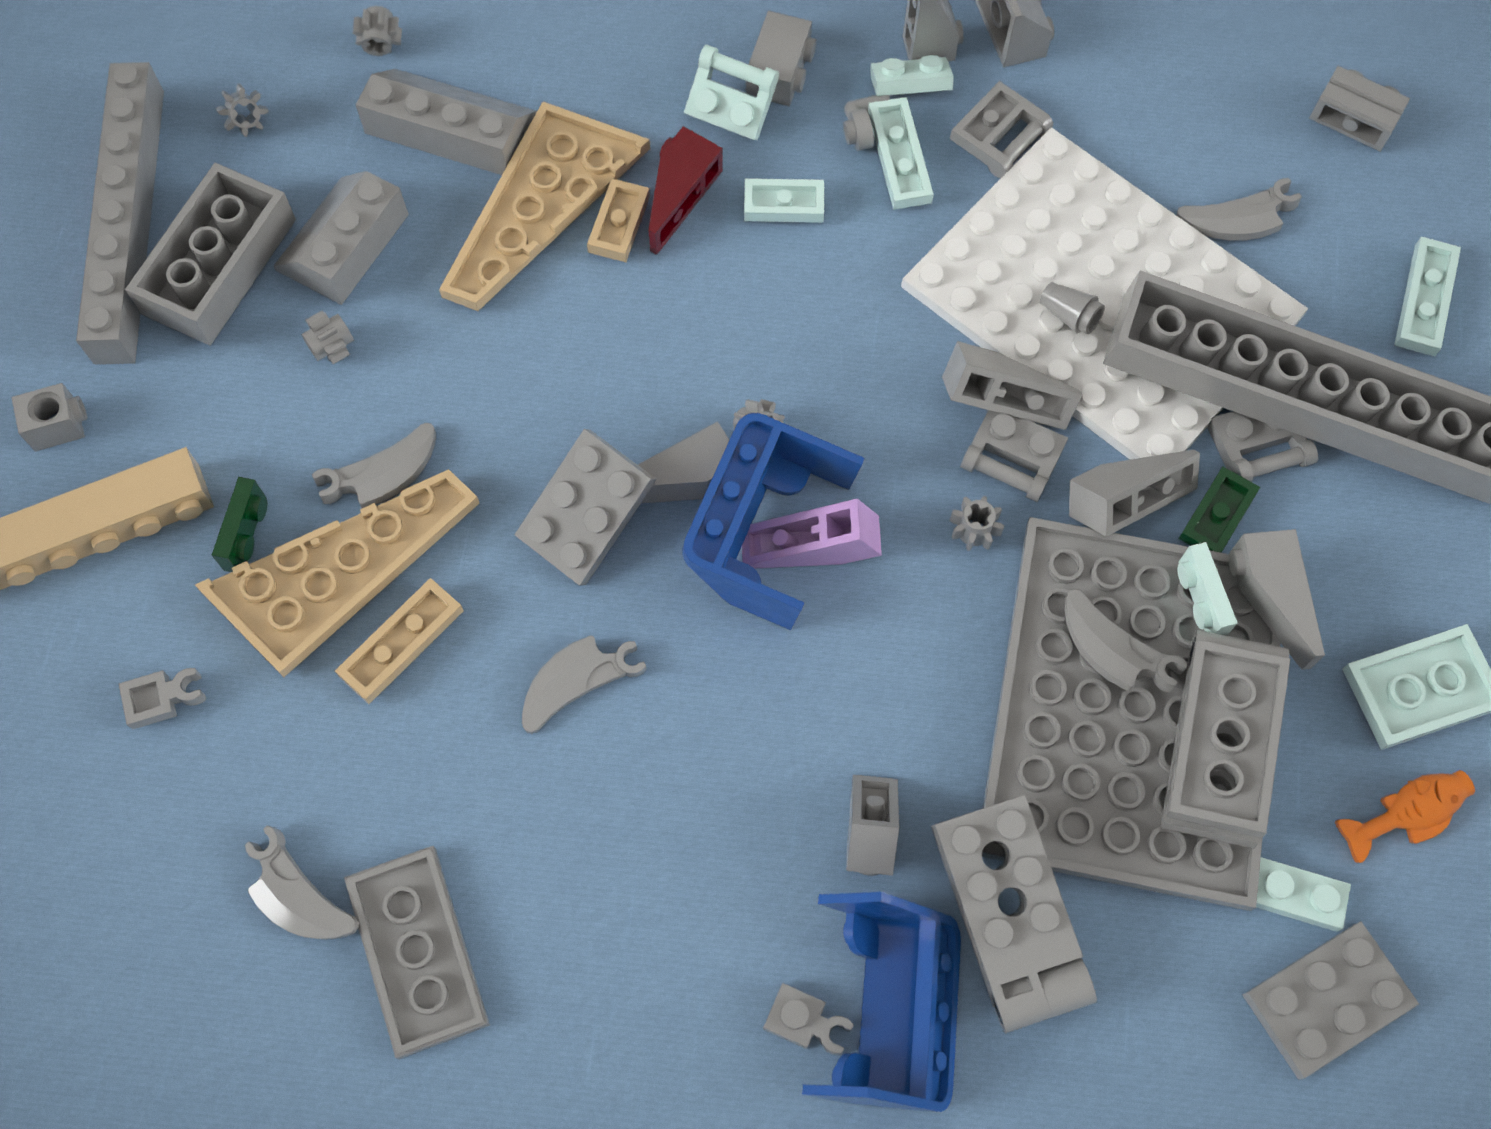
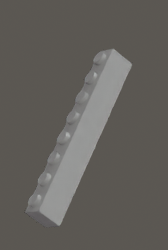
[76,62,164,365]

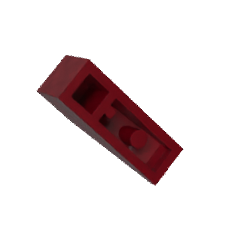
[648,126,723,255]

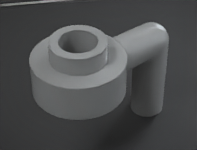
[843,95,890,151]

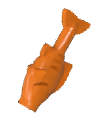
[1335,770,1475,863]

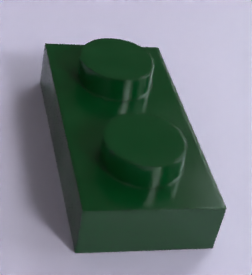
[1178,466,1261,553]
[211,476,267,572]

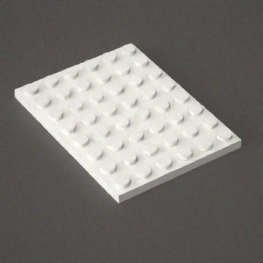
[901,127,1308,460]

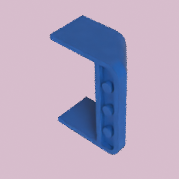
[682,413,865,630]
[802,891,961,1112]

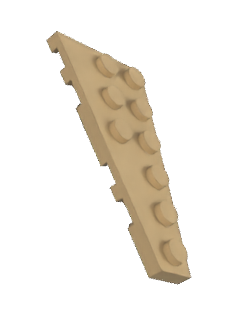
[439,102,650,311]
[195,469,480,677]

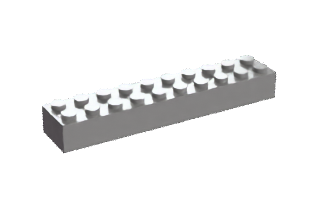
[1103,270,1491,504]

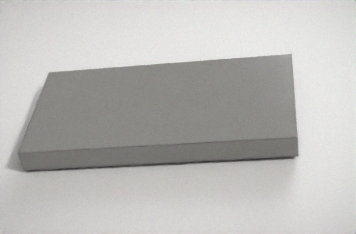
[344,846,490,1059]

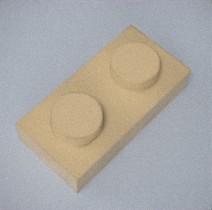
[587,178,650,262]

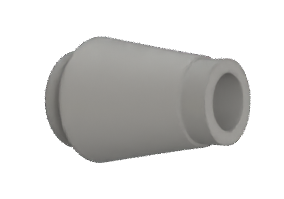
[1040,282,1105,334]

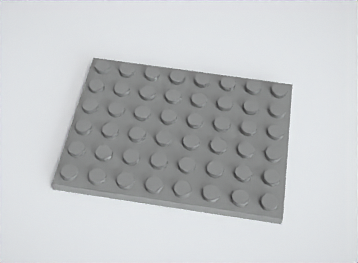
[982,517,1281,911]

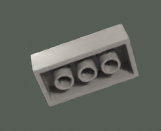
[125,163,296,346]

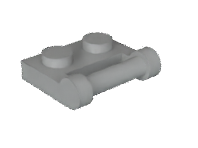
[950,81,1053,178]
[960,410,1068,502]
[1207,411,1318,482]

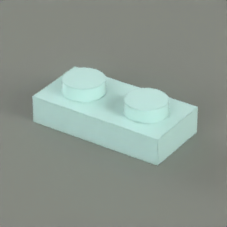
[871,55,954,96]
[744,179,824,223]
[1177,542,1238,636]
[1256,857,1351,932]

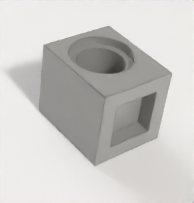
[11,383,87,452]

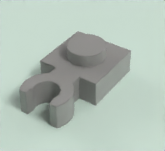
[119,668,206,729]
[763,983,853,1055]

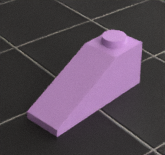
[742,499,882,569]

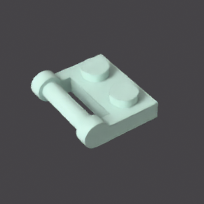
[684,44,779,140]

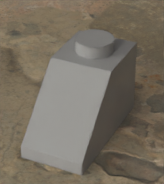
[846,775,899,876]

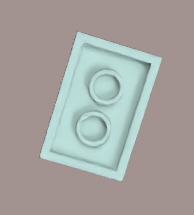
[1342,624,1491,750]

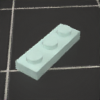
[868,97,934,210]
[1395,237,1461,357]

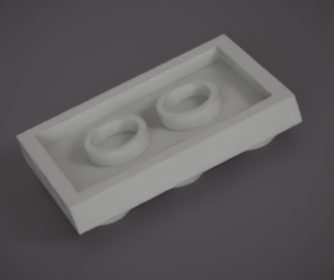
[515,429,657,586]
[1243,921,1419,1080]

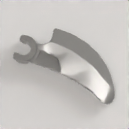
[1176,178,1302,240]
[312,423,436,508]
[1065,589,1188,692]
[522,636,646,734]
[245,826,359,940]

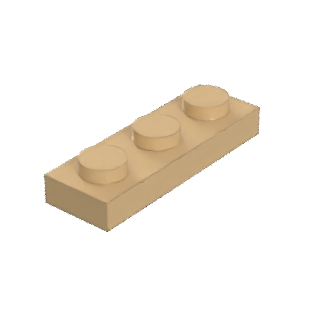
[335,578,464,704]

